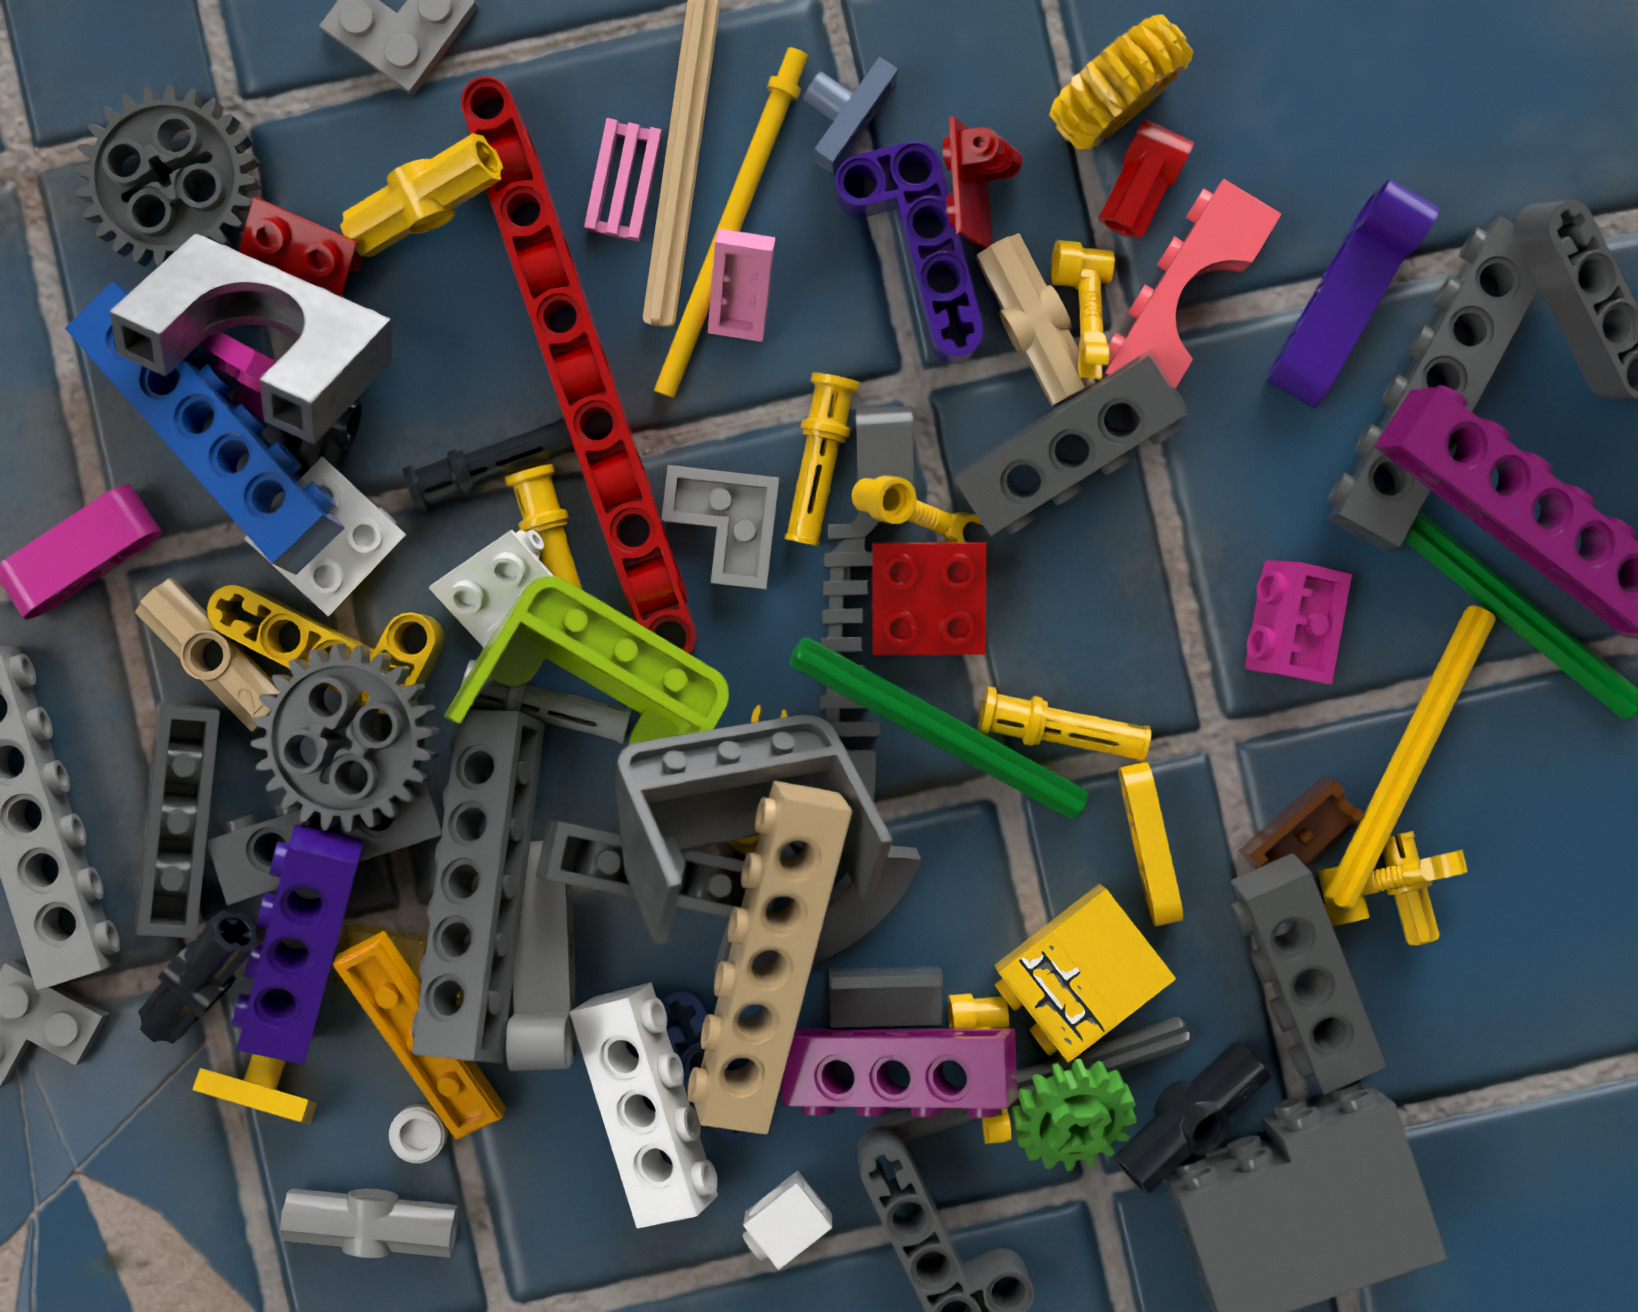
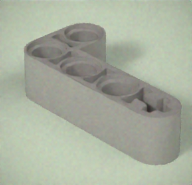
[506,841,578,1071]

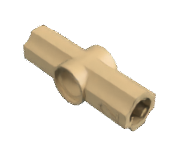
[975,233,1096,407]
[135,578,280,733]

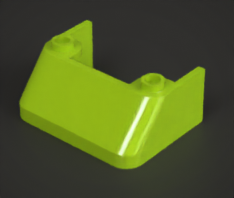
[443,576,729,745]

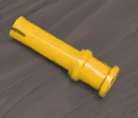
[784,372,861,546]
[505,464,582,590]
[977,686,1151,762]

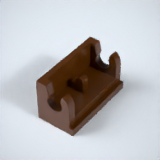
[1238,777,1365,869]

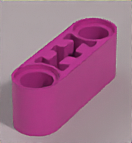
[0,484,162,620]

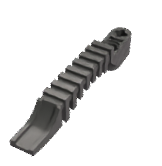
[820,406,915,803]

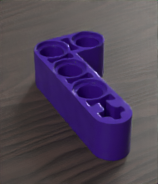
[835,141,983,364]
[1265,178,1440,409]

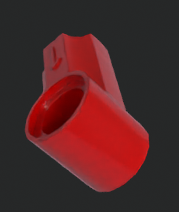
[1097,117,1194,241]

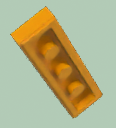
[332,931,507,1140]

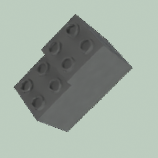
[1165,1080,1448,1312]

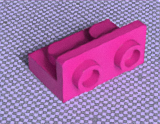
[201,331,277,419]
[1245,560,1352,685]

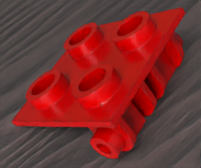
[943,117,1022,250]
[238,197,364,297]
[872,542,986,655]

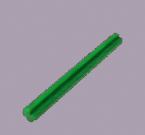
[1383,489,1638,719]
[789,637,1088,819]

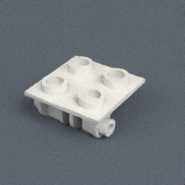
[244,456,406,616]
[429,530,553,648]

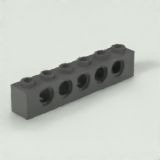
[1326,216,1539,552]
[412,710,545,1064]

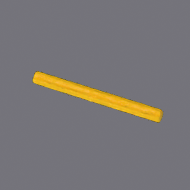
[1324,605,1496,912]

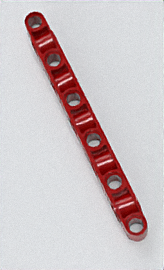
[461,76,698,655]

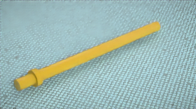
[653,47,809,399]

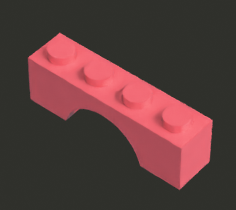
[1099,179,1282,388]

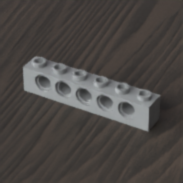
[0,646,120,991]

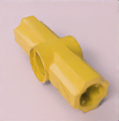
[340,134,503,257]

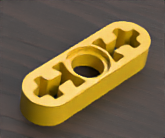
[1118,761,1183,927]

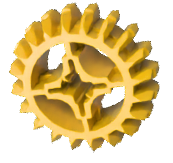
[1049,14,1194,151]

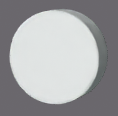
[389,1104,448,1163]

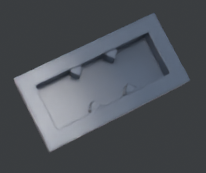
[803,56,898,175]

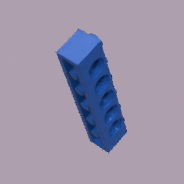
[65,281,345,575]

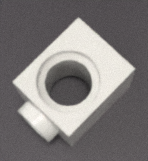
[742,1170,832,1270]

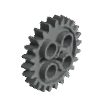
[73,84,262,267]
[251,644,440,832]

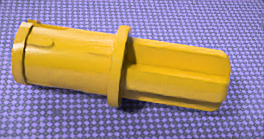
[1382,831,1440,946]

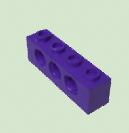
[231,824,363,1065]

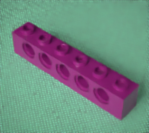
[1374,385,1638,639]

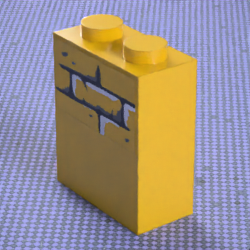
[994,883,1176,1063]

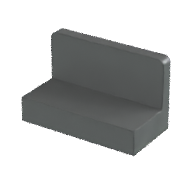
[829,966,943,1028]

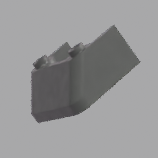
[615,715,893,945]

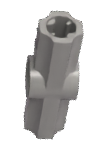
[280,1188,459,1258]

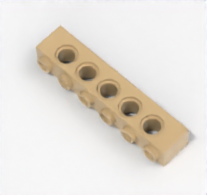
[688,780,852,1135]

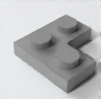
[319,0,478,97]
[661,465,780,590]
[0,960,110,1087]

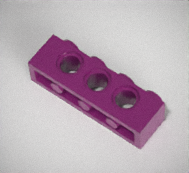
[782,1028,1018,1118]

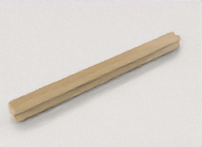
[643,0,720,328]

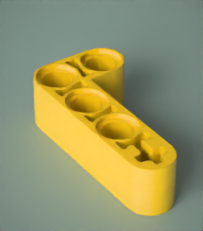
[207,585,445,714]

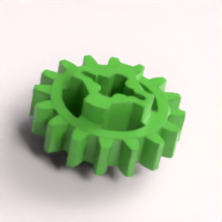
[1011,1059,1137,1171]

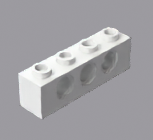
[569,982,718,1228]

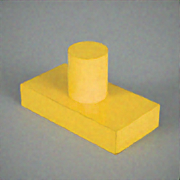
[192,1054,317,1125]

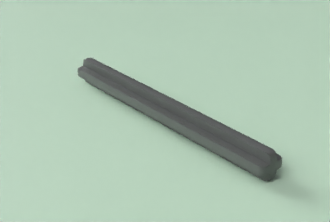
[869,1017,1191,1143]

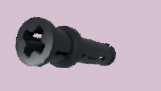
[402,417,576,515]

